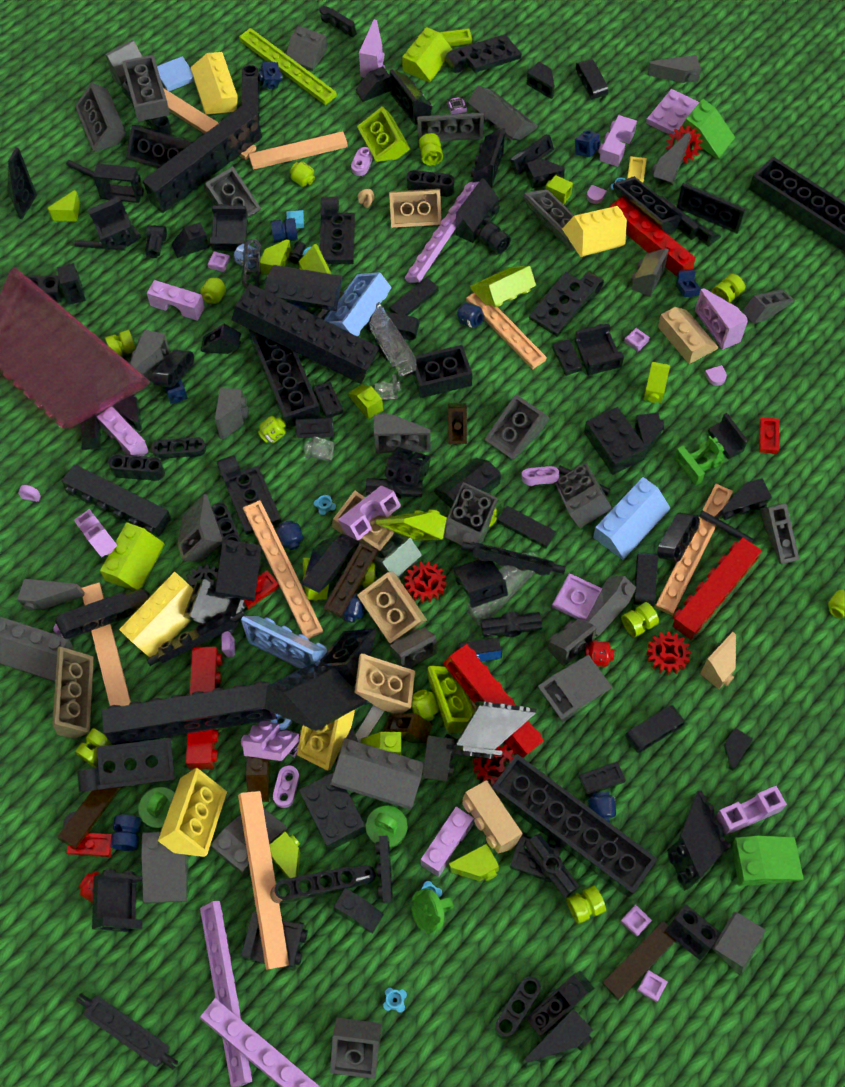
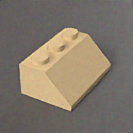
[389,189,441,228]
[658,307,718,364]
[357,572,427,644]
[462,780,523,853]

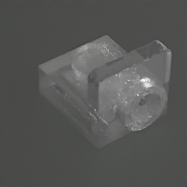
[375,374,401,399]
[304,436,335,461]

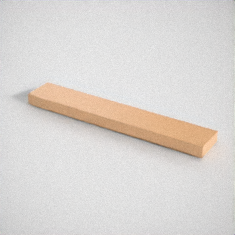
[249,132,348,170]
[466,293,547,370]

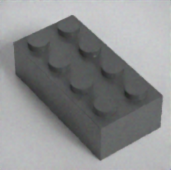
[122,55,170,122]

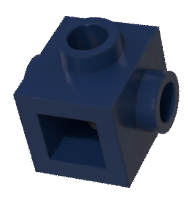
[258,62,282,89]
[575,130,601,157]

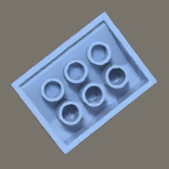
[241,616,327,669]

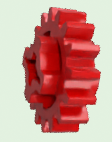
[666,126,703,163]
[405,561,446,603]
[646,631,691,675]
[473,744,514,787]

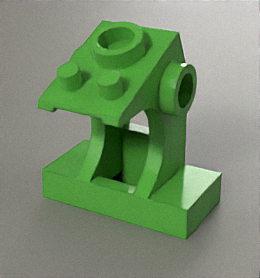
[674,436,725,486]

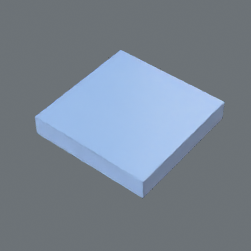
[157,56,194,91]

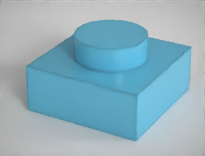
[287,210,304,228]

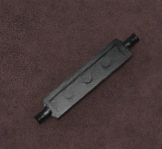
[461,541,566,575]
[147,610,246,666]
[76,993,178,1070]

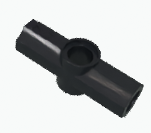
[366,478,423,499]
[481,612,542,637]
[525,833,580,899]

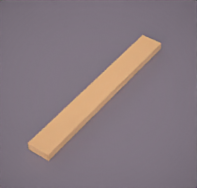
[163,88,256,160]
[655,484,733,616]
[243,500,323,639]
[82,583,131,706]
[238,791,289,970]

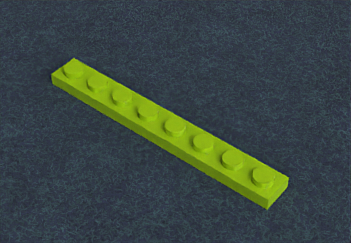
[239,28,337,106]

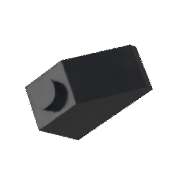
[526,62,555,99]
[356,67,390,102]
[171,222,209,258]
[201,323,241,354]
[108,390,142,431]
[635,412,664,456]
[334,888,384,934]

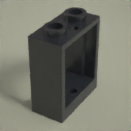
[93,163,144,203]

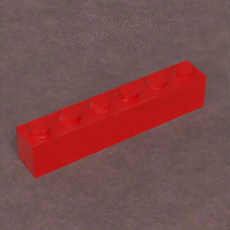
[610,197,696,276]
[672,537,762,640]
[443,644,544,758]
[186,647,222,770]

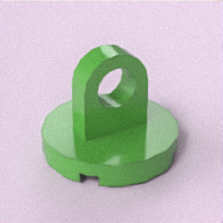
[138,787,175,830]
[366,805,408,848]
[412,888,454,934]

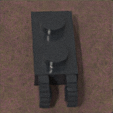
[319,5,357,37]

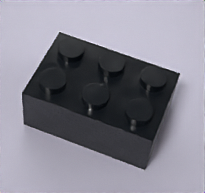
[410,345,473,398]
[584,407,647,475]
[299,772,366,852]

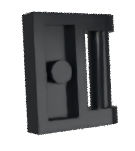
[510,832,562,883]

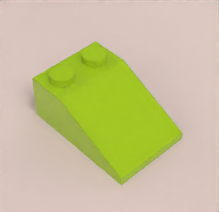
[376,510,447,541]

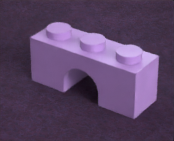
[598,115,637,167]
[147,280,205,321]
[97,406,149,456]
[338,486,401,541]
[74,509,117,557]
[715,786,787,836]
[421,807,474,877]

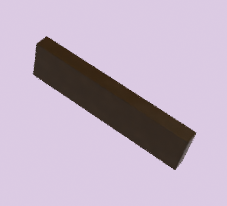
[323,542,378,618]
[57,770,123,849]
[602,921,676,1000]

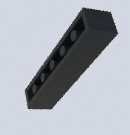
[61,464,171,537]

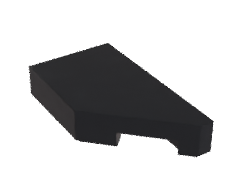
[724,728,753,771]

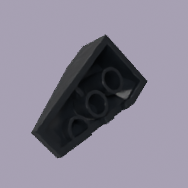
[7,148,37,220]
[302,533,359,593]

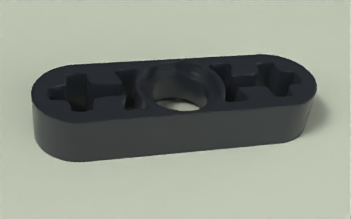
[242,239,261,289]
[151,437,206,459]

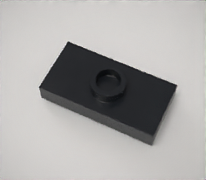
[313,382,344,417]
[578,761,626,796]

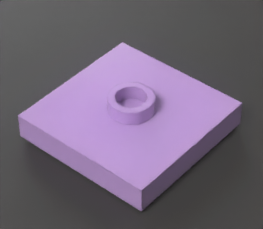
[552,573,602,621]

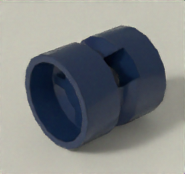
[271,218,298,243]
[110,815,142,851]

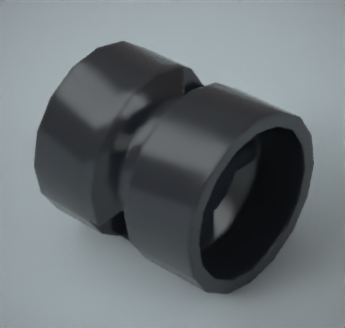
[479,222,511,255]

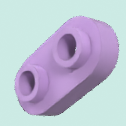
[351,147,374,176]
[522,466,559,486]
[273,766,300,808]

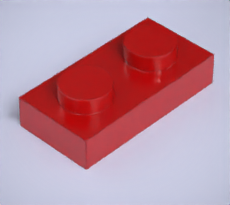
[759,417,779,454]
[244,571,279,609]
[66,833,112,857]

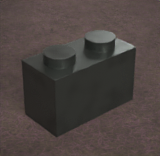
[422,736,455,781]

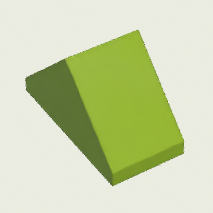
[48,190,80,221]

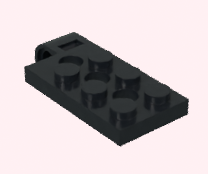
[445,34,522,73]
[320,196,355,264]
[529,271,604,337]
[216,455,282,535]
[77,738,175,792]

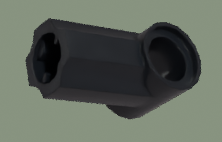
[145,225,167,258]

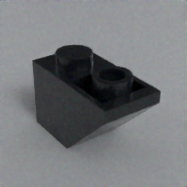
[526,159,565,189]

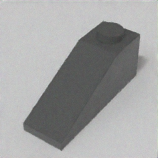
[648,55,701,83]
[652,132,691,185]
[743,289,795,323]
[760,503,800,564]
[586,576,636,636]
[17,579,85,611]

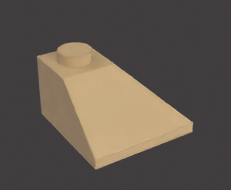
[700,632,736,689]

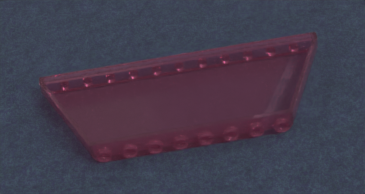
[0,267,150,429]

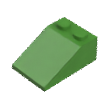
[679,99,735,160]
[731,836,804,887]

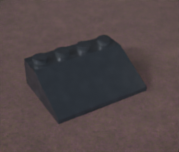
[265,661,365,731]

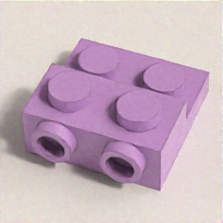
[241,721,299,761]

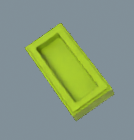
[440,29,472,47]

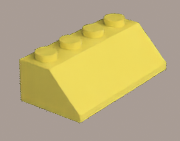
[191,52,238,115]
[562,206,627,257]
[119,572,193,658]
[158,768,227,857]

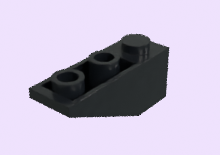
[715,478,772,520]
[526,971,595,1036]

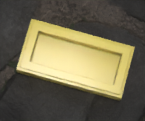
[627,156,647,183]

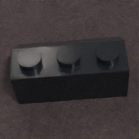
[390,69,432,125]
[471,128,505,188]
[456,179,500,243]
[434,458,501,508]

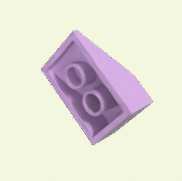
[359,19,385,78]
[695,288,748,350]

